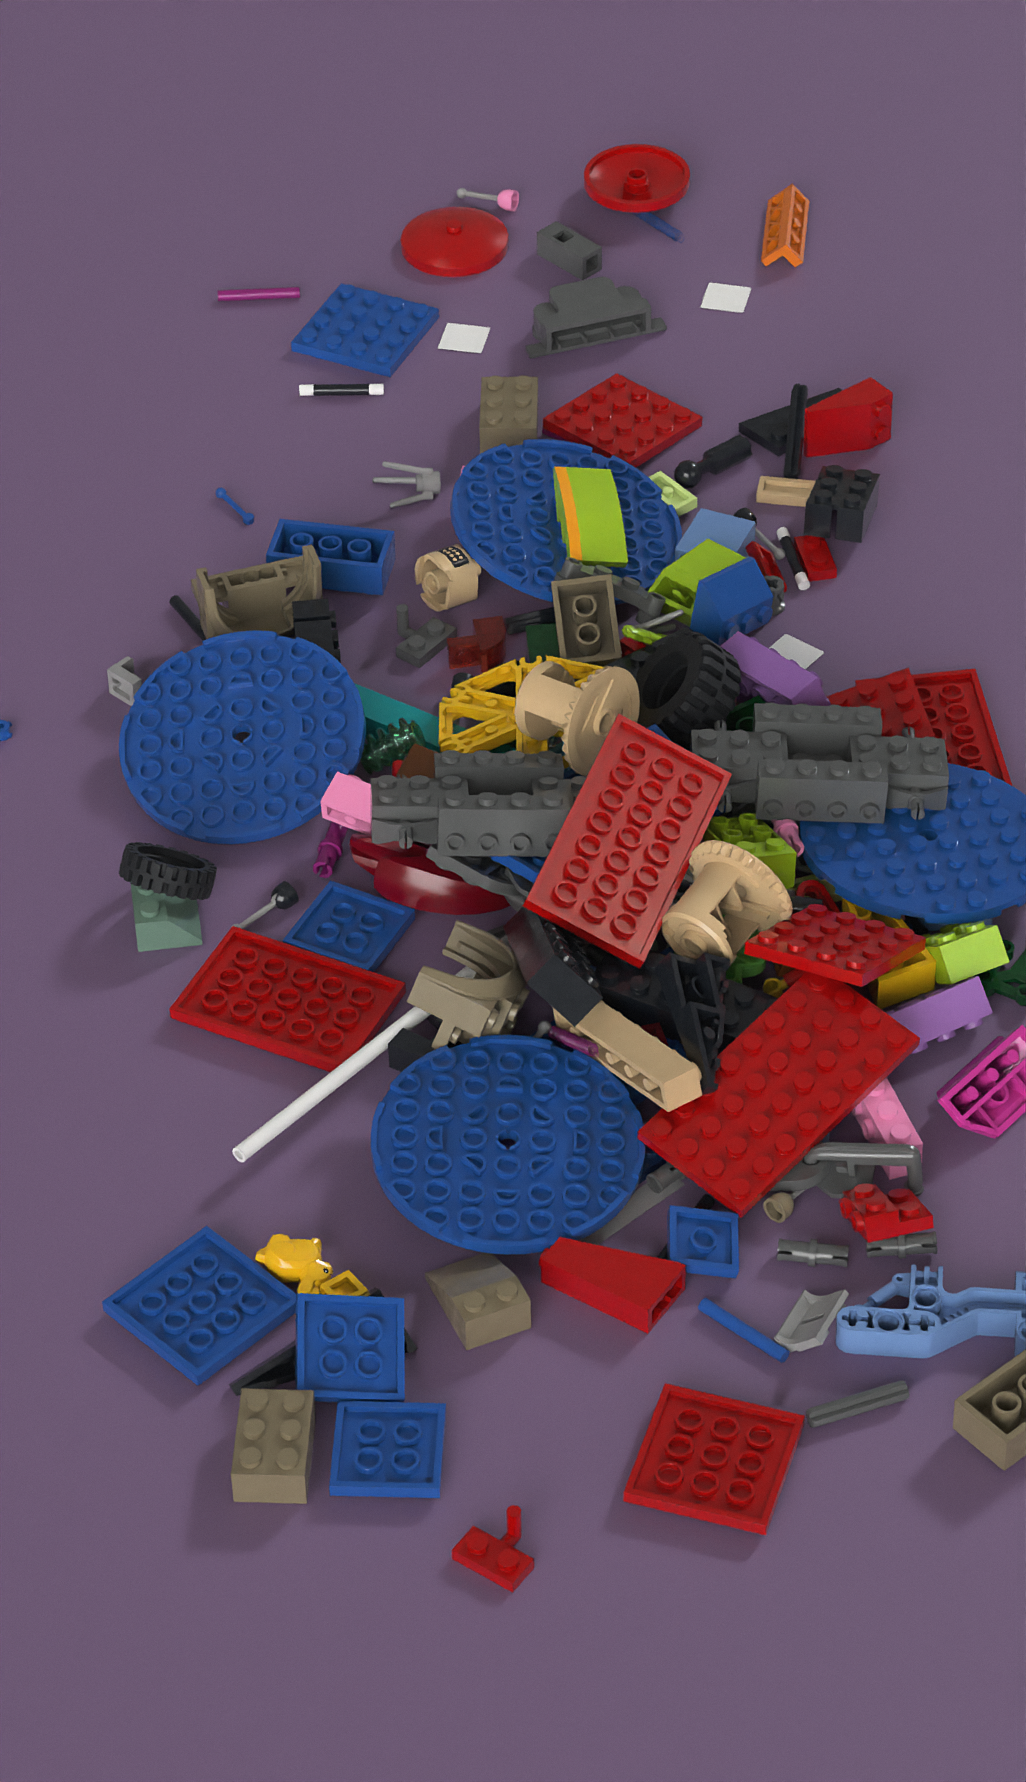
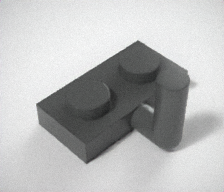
[396,604,457,668]

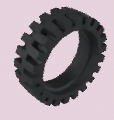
[119,842,217,900]

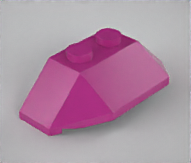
[938,1024,1026,1139]

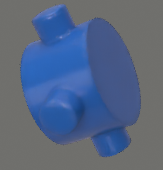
[0,720,12,741]

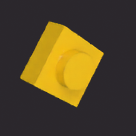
[319,1269,369,1296]

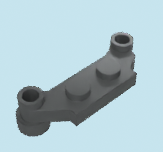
[554,557,666,629]

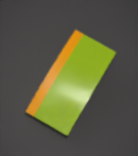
[553,466,628,568]

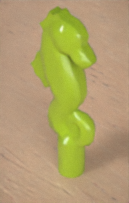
[622,625,667,645]

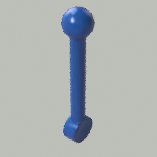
[215,487,254,525]

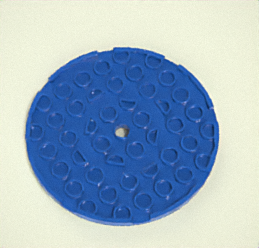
[450,439,682,605]
[119,630,366,844]
[799,763,1026,924]
[371,1035,646,1255]

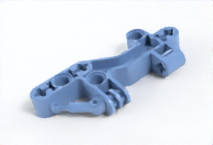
[835,1264,1026,1359]

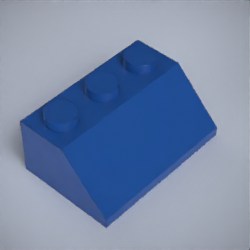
[689,556,774,646]

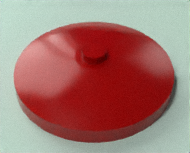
[584,144,690,213]
[401,207,508,277]

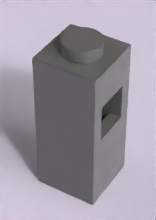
[537,221,602,280]

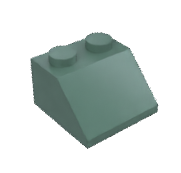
[130,882,203,952]

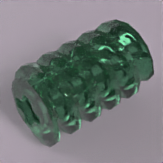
[360,717,426,775]

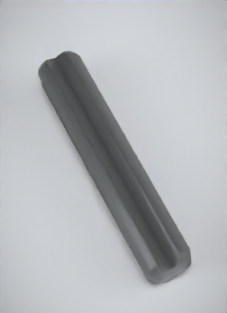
[806,1380,909,1428]

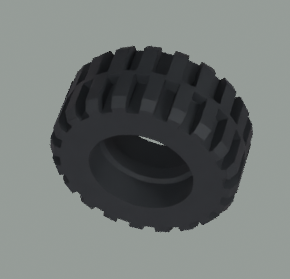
[636,632,741,751]

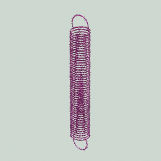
[548,1025,599,1057]

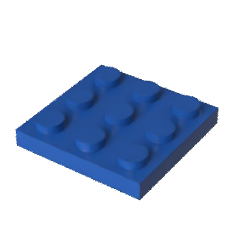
[283,880,415,972]
[295,1293,405,1402]
[329,1401,446,1498]

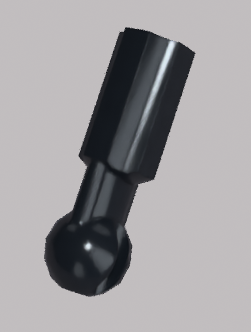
[674,435,753,489]

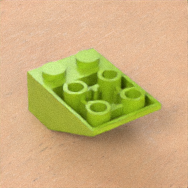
[647,538,746,627]
[703,813,797,889]
[920,921,1009,984]

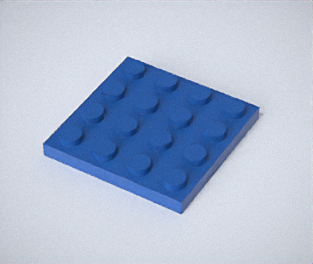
[291,283,439,377]
[102,1226,297,1386]

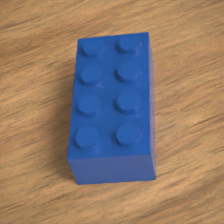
[266,519,396,595]

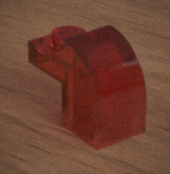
[447,616,506,673]

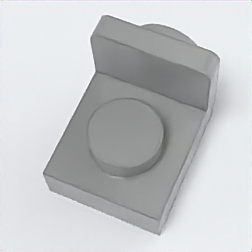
[107,656,142,706]

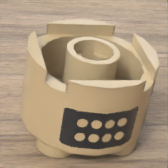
[415,544,481,611]

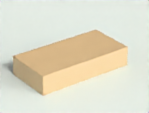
[756,476,816,507]

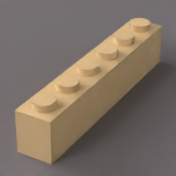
[553,1000,702,1112]

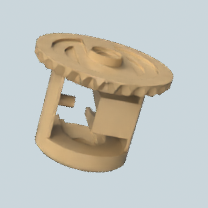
[514,661,640,777]
[661,840,793,965]

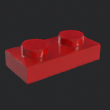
[794,535,837,582]

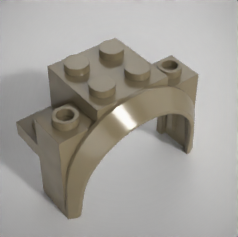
[191,545,323,639]
[407,920,530,1049]

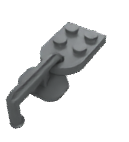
[426,843,592,946]
[770,1141,924,1199]

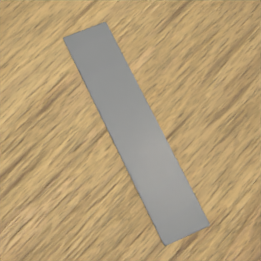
[579,1179,685,1245]

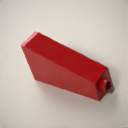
[539,1237,686,1334]

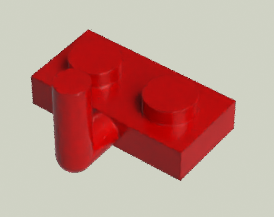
[452,1505,534,1593]

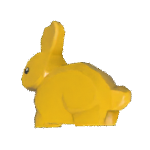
[255,1234,334,1294]

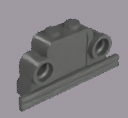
[526,277,667,359]

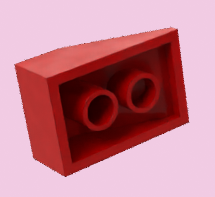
[803,377,893,458]

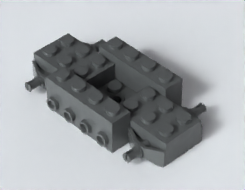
[689,702,949,824]
[370,750,586,857]

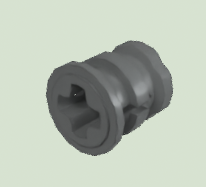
[764,576,785,616]

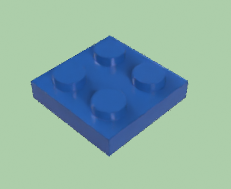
[667,1205,739,1279]

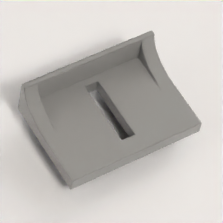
[774,1289,849,1352]

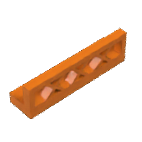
[761,183,809,268]

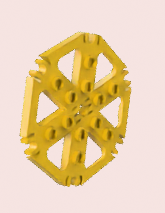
[439,655,604,769]

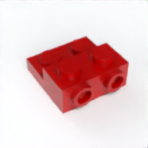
[839,1183,934,1243]

